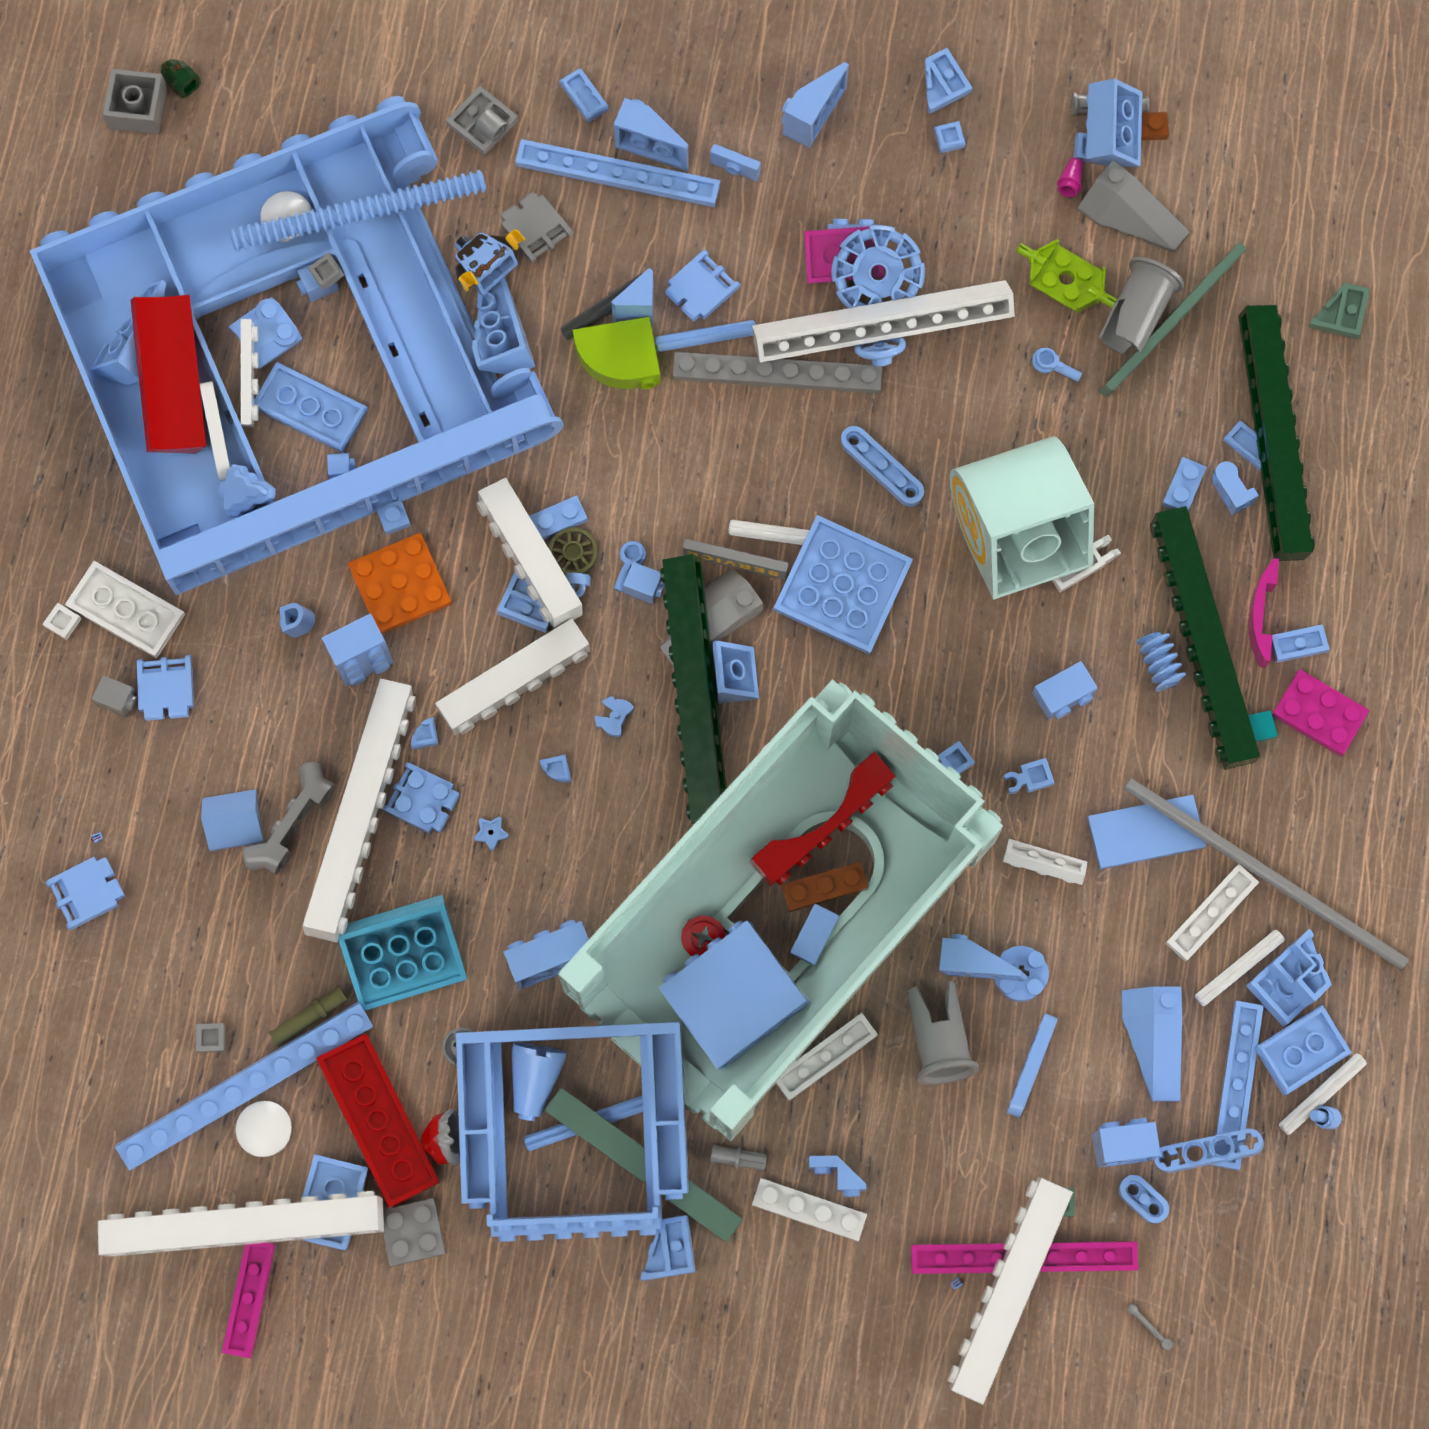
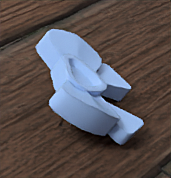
[594,696,634,737]

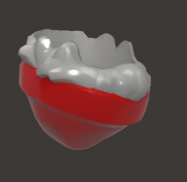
[421,1109,460,1166]

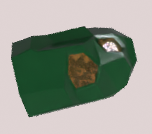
[161,59,202,98]

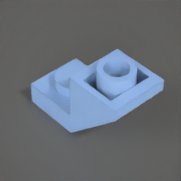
[808,1156,866,1197]

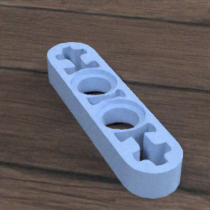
[1006,1013,1058,1118]
[1155,1129,1264,1173]

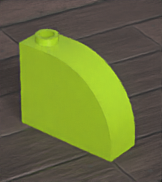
[572,317,661,389]

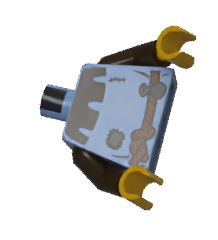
[455,229,526,296]

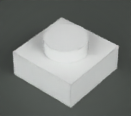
[42,603,81,641]

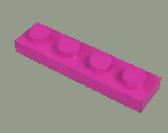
[222,1243,276,1359]

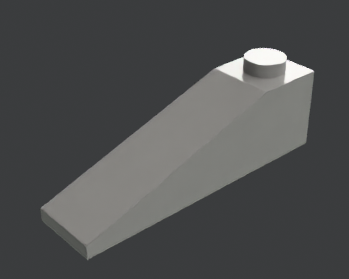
[1077,161,1190,252]
[660,569,763,668]

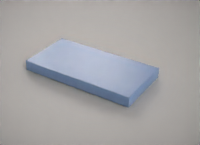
[254,362,368,453]
[1087,795,1206,870]

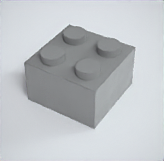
[103,69,168,134]

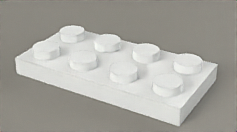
[65,561,185,659]

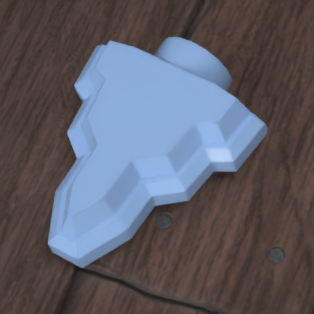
[218,464,276,517]

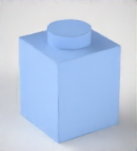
[296,264,339,302]
[623,562,665,604]

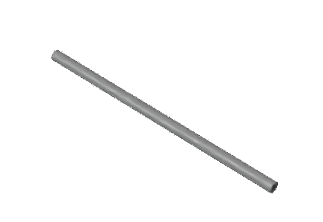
[1124,778,1409,970]

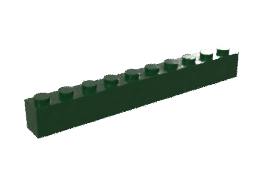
[1238,305,1315,561]
[1150,506,1260,770]
[660,554,727,824]

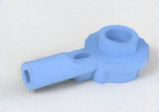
[1032,348,1082,382]
[613,541,646,592]

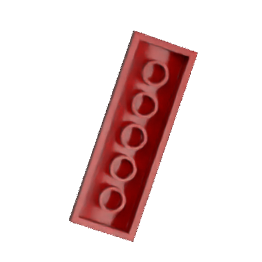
[130,295,206,454]

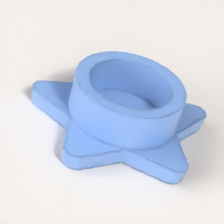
[474,817,509,851]

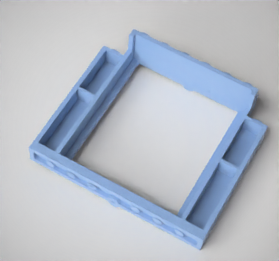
[456,1022,689,1242]

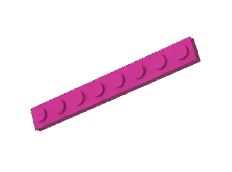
[911,1241,1138,1274]

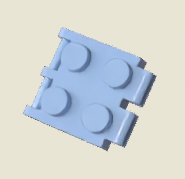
[665,250,741,322]
[137,655,194,721]
[381,762,460,834]
[45,857,125,930]

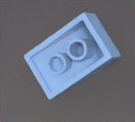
[781,62,849,148]
[614,98,688,171]

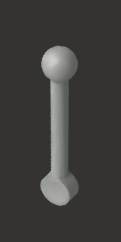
[1127,1303,1173,1350]

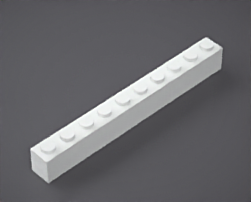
[752,280,1015,362]
[303,678,416,942]
[98,1191,384,1257]

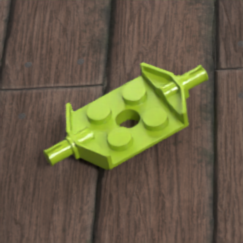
[1016,239,1117,313]

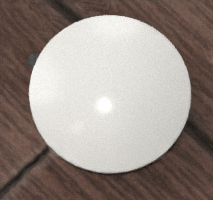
[260,191,311,242]
[236,1101,292,1157]

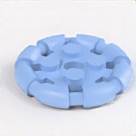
[831,225,925,308]

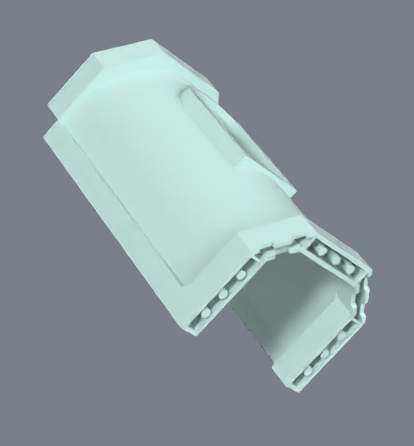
[558,680,1003,1141]

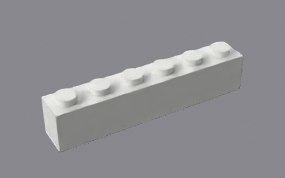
[476,478,583,629]
[435,618,590,735]

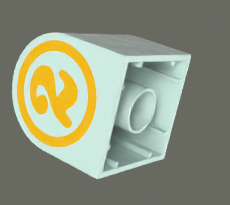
[950,436,1094,600]

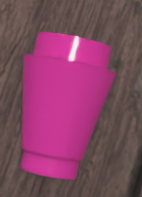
[1057,158,1084,198]

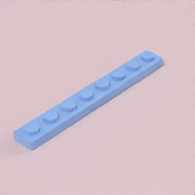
[515,139,720,208]

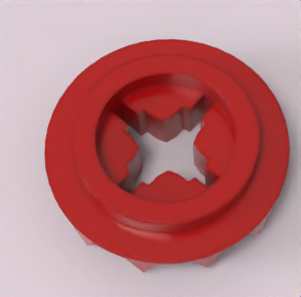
[681,915,725,956]

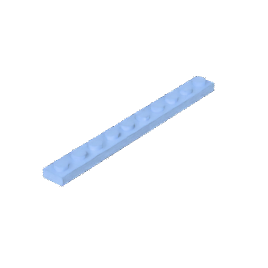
[115,1001,373,1171]

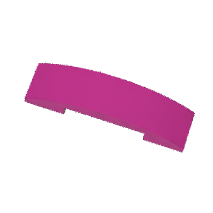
[1248,558,1279,668]

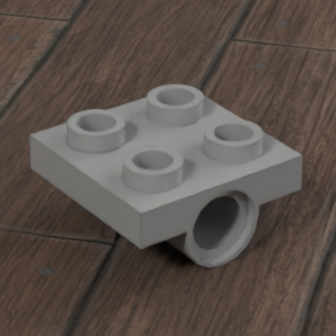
[446,86,518,156]

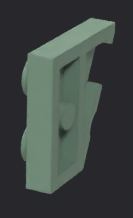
[1309,283,1370,339]

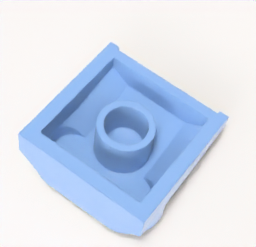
[229,297,302,370]

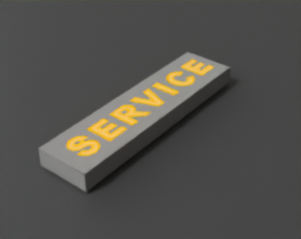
[683,539,788,580]

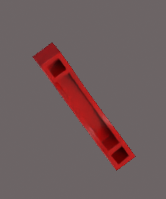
[749,752,896,887]

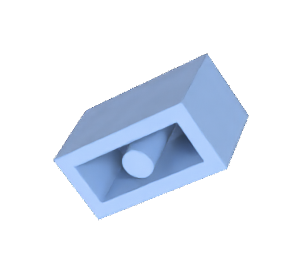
[1032,661,1098,720]

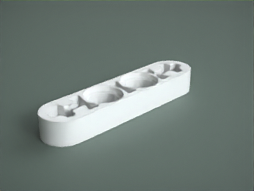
[200,381,230,481]

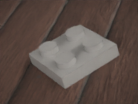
[383,1198,446,1267]

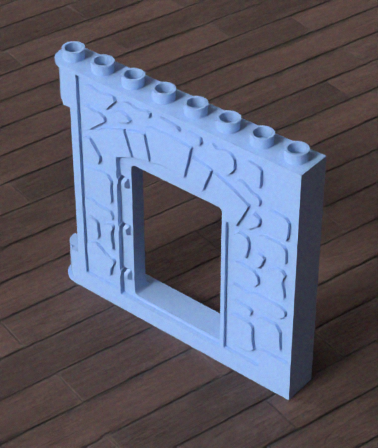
[30,96,564,596]

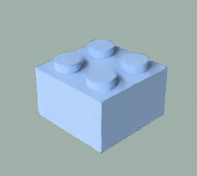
[1092,1118,1161,1168]

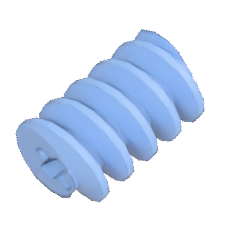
[1136,632,1186,692]

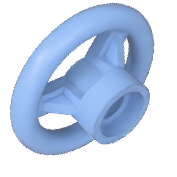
[854,337,906,366]

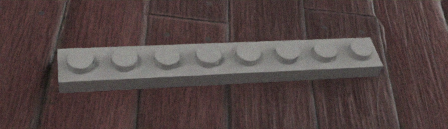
[673,352,882,394]

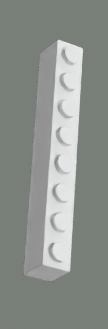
[947,1177,1073,1404]

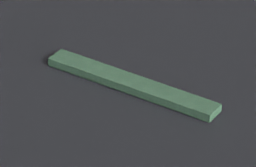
[1098,242,1246,397]
[544,1088,743,1242]

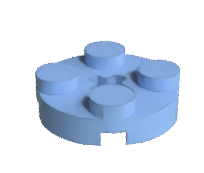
[993,946,1049,1002]

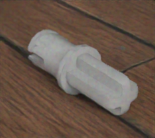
[710,1144,767,1170]

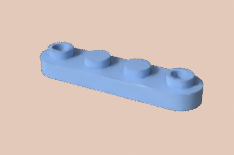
[841,426,924,507]

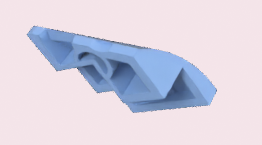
[1246,929,1332,1027]

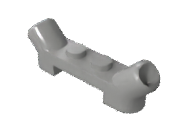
[243,761,336,875]

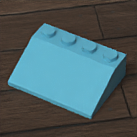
[338,895,467,1011]

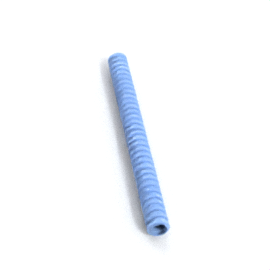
[230,170,486,252]

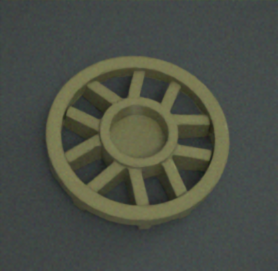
[548,527,598,574]

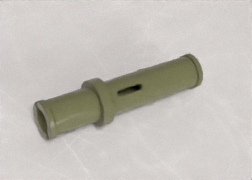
[269,986,348,1046]

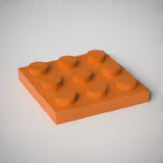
[347,532,452,634]

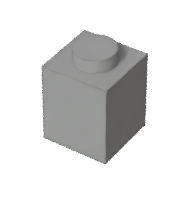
[92,675,138,718]

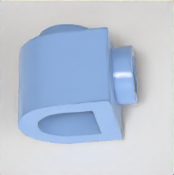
[327,453,356,479]
[280,603,315,638]

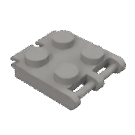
[500,192,573,264]

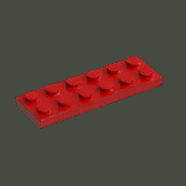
[316,1033,440,1209]

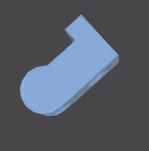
[1212,461,1259,515]

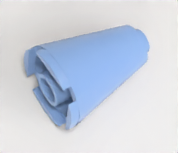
[512,1042,567,1121]

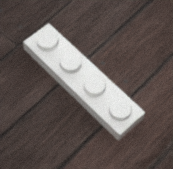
[241,319,259,428]
[1165,864,1259,962]
[776,1013,878,1101]
[752,1178,867,1242]

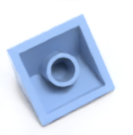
[611,268,654,326]
[712,640,759,703]
[201,789,264,852]

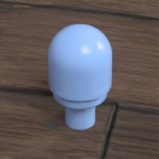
[1310,1106,1342,1130]

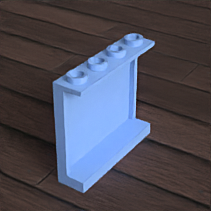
[659,920,811,1070]

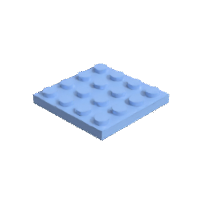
[773,515,913,655]

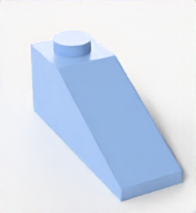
[939,934,1026,981]

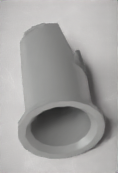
[1099,257,1184,355]
[906,981,980,1085]

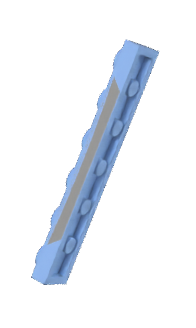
[1210,1000,1263,1171]

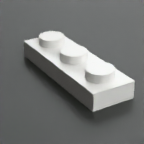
[1003,839,1087,885]

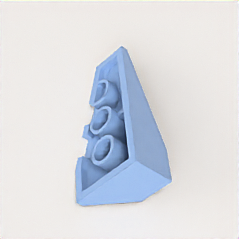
[472,276,536,375]
[89,280,166,385]
[1121,986,1182,1102]

